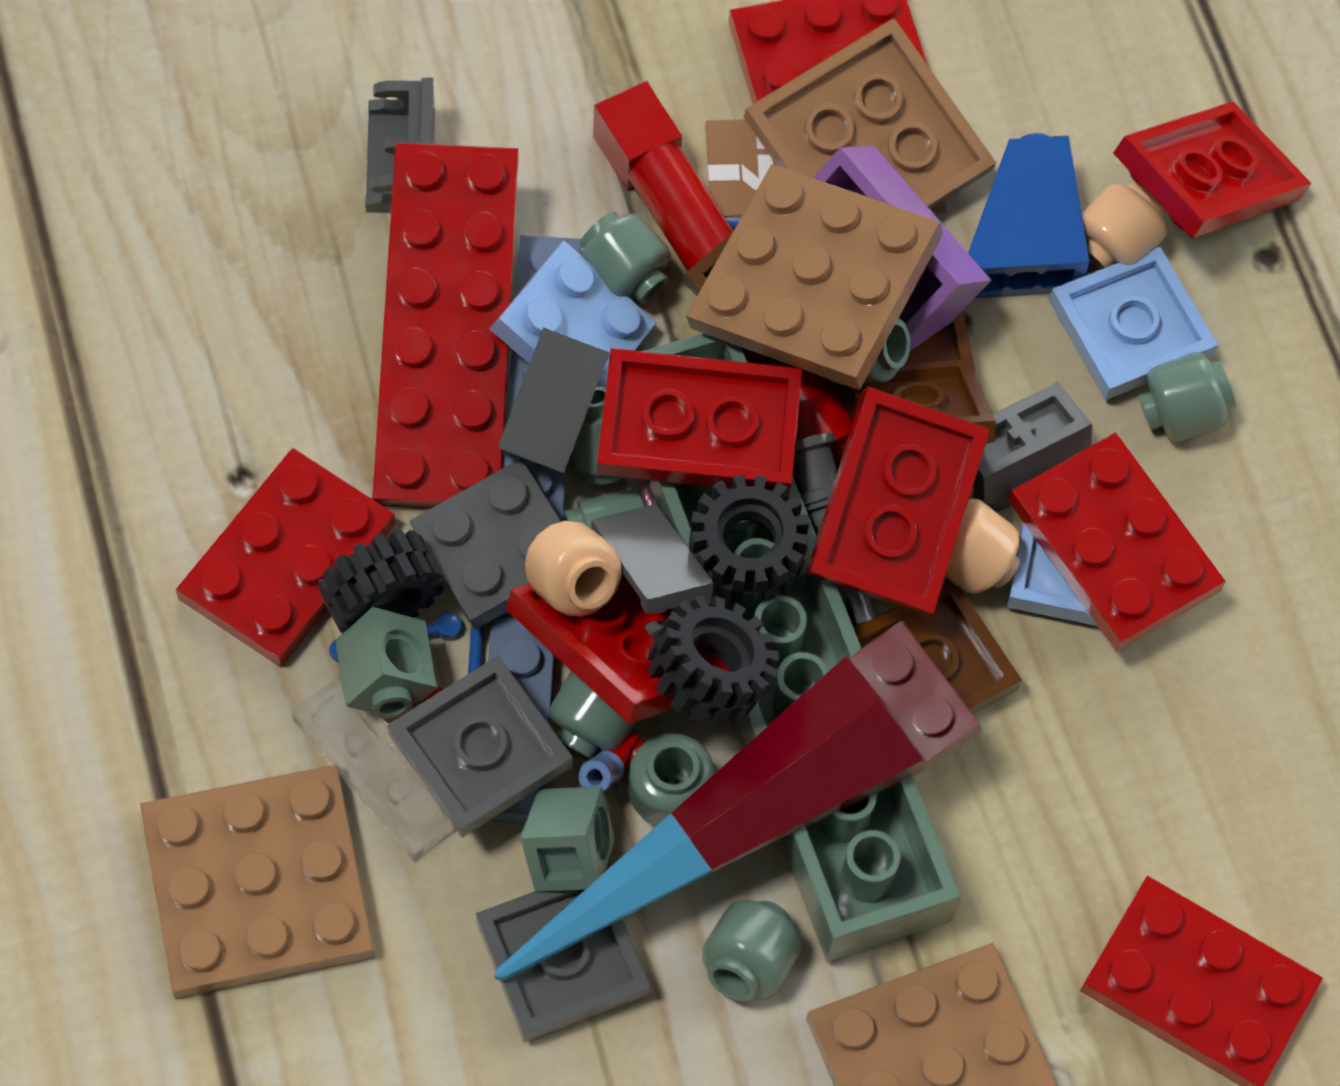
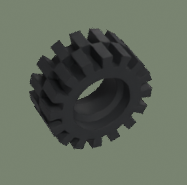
[689,475,809,603]
[317,530,446,634]
[647,596,779,725]

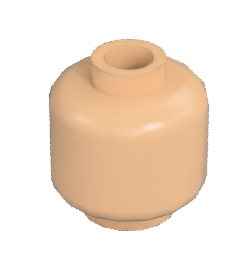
[1082,181,1167,270]
[945,499,1020,594]
[524,521,622,617]

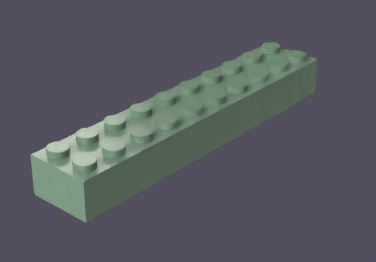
[643,333,961,962]

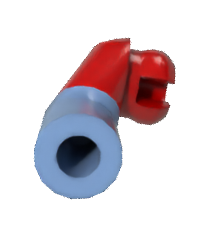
[579,733,647,791]

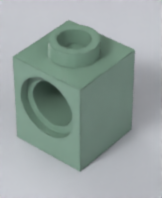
[335,607,437,719]
[520,786,615,892]

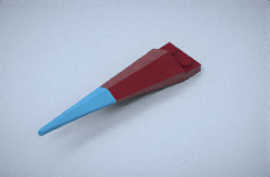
[494,620,982,981]

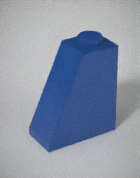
[968,133,1089,298]

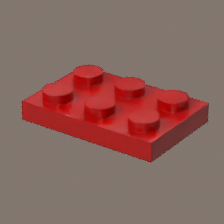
[728,0,928,104]
[1113,101,1312,239]
[596,348,802,495]
[805,387,990,616]
[1008,432,1226,652]
[176,447,396,668]
[506,573,729,725]
[1080,875,1323,1086]

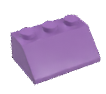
[813,146,991,351]

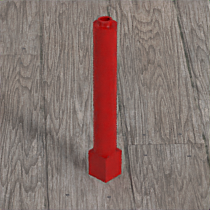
[593,81,854,471]

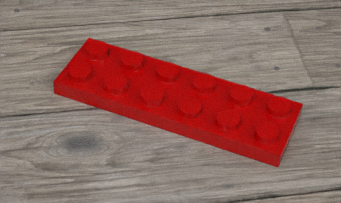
[372,142,519,508]

